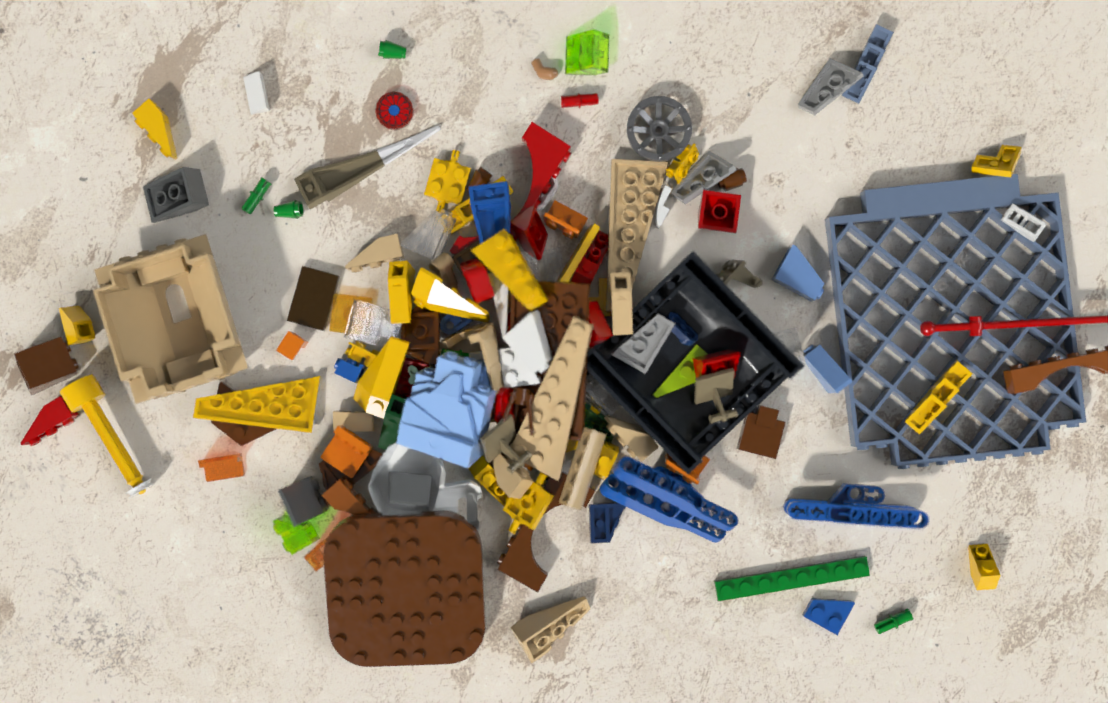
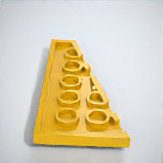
[193,376,320,433]

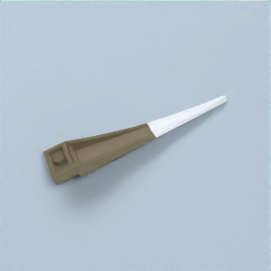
[294,126,441,209]

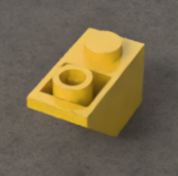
[59,305,96,346]
[968,544,1001,590]

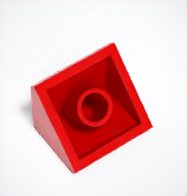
[698,190,741,234]
[510,206,548,260]
[692,349,740,379]

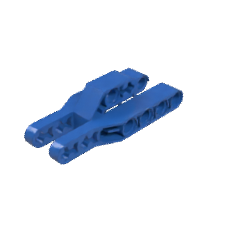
[600,456,738,543]
[783,483,929,529]

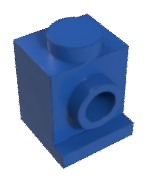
[334,358,366,383]

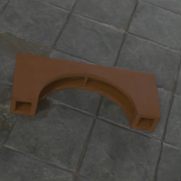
[497,471,595,593]

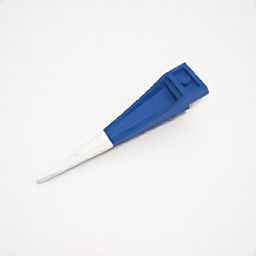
[469,181,511,337]

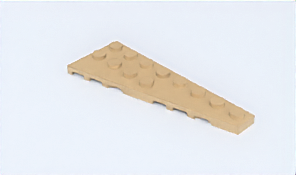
[606,159,668,312]
[511,316,593,481]

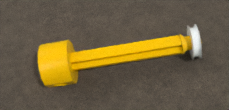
[60,374,154,498]

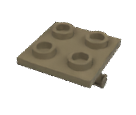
[716,259,763,288]
[694,368,737,423]
[481,414,532,474]

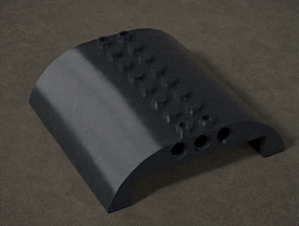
[587,251,805,475]

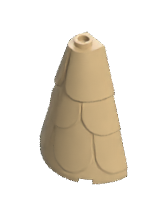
[440,322,504,423]

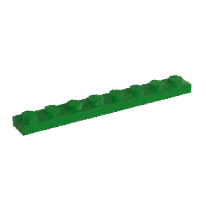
[714,556,870,601]

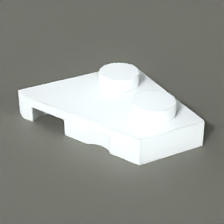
[498,347,542,388]

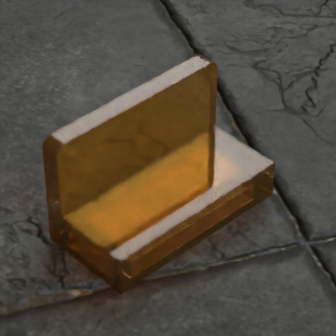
[198,453,245,482]
[304,537,328,572]

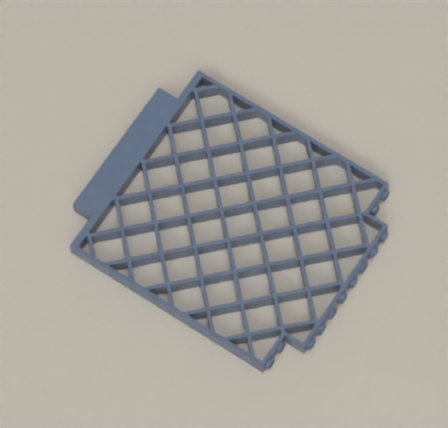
[825,174,1086,469]

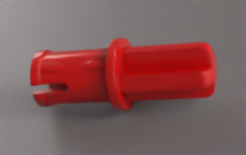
[561,93,599,108]

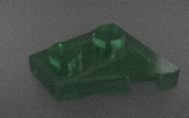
[584,403,615,443]

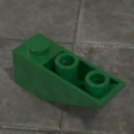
[378,393,409,450]

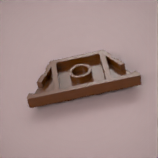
[401,306,440,366]
[211,381,277,446]
[319,449,384,504]

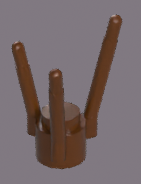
[502,388,534,436]

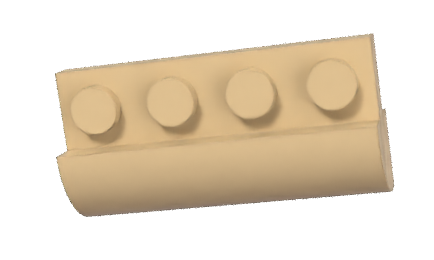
[559,428,606,510]

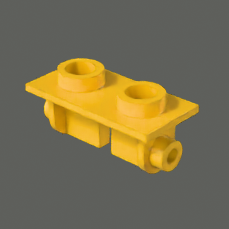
[666,143,699,184]
[345,341,379,367]

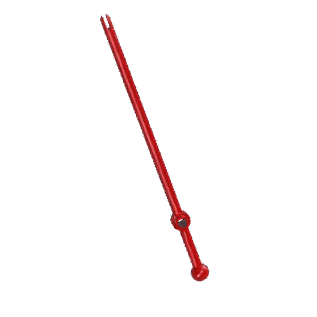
[920,315,1108,336]

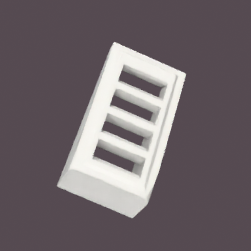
[1001,203,1047,242]

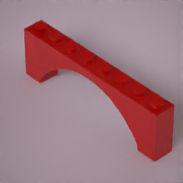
[449,122,572,255]

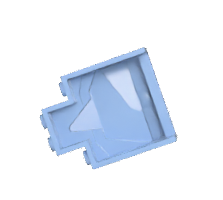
[397,351,496,468]

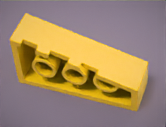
[471,229,548,311]

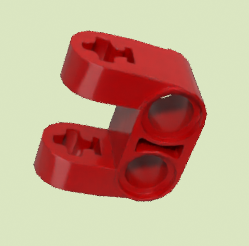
[460,259,495,304]

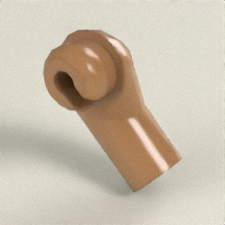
[531,58,558,80]

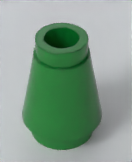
[378,40,407,59]
[273,200,304,219]

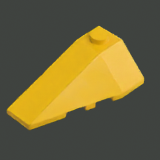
[411,267,490,322]
[353,336,410,418]

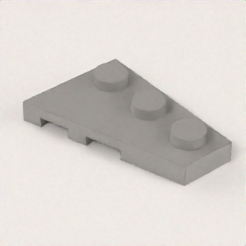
[798,58,864,115]
[670,151,737,204]
[612,313,675,374]

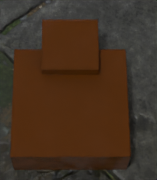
[736,405,785,459]

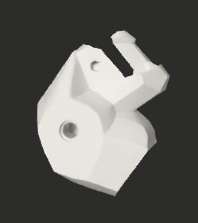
[368,443,482,530]

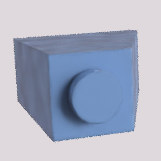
[771,245,824,302]
[801,344,853,393]

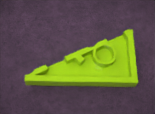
[652,344,707,398]

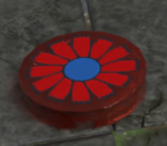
[375,91,414,131]

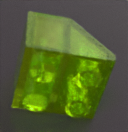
[565,29,609,76]
[273,515,320,555]

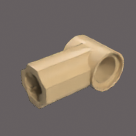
[429,252,458,289]

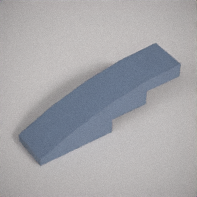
[842,24,894,104]

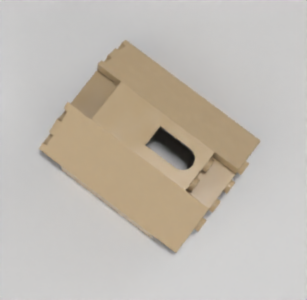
[93,234,248,404]

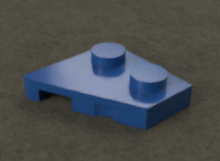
[802,598,855,635]

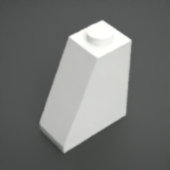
[503,310,553,374]

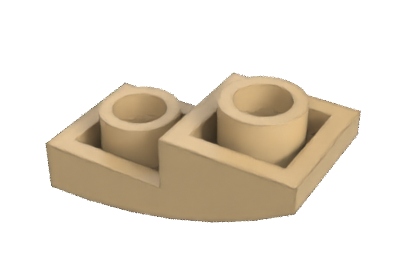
[333,410,374,432]

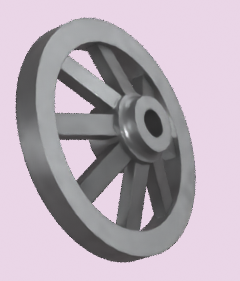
[627,96,692,162]

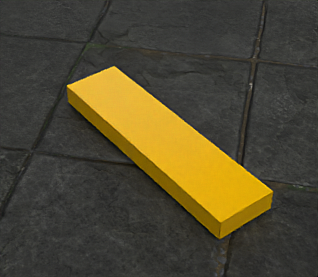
[557,223,600,282]

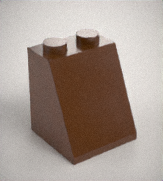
[14,337,79,396]

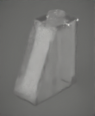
[400,209,457,260]

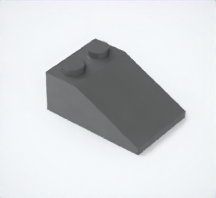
[143,167,209,223]
[278,476,328,527]

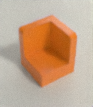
[276,331,308,360]

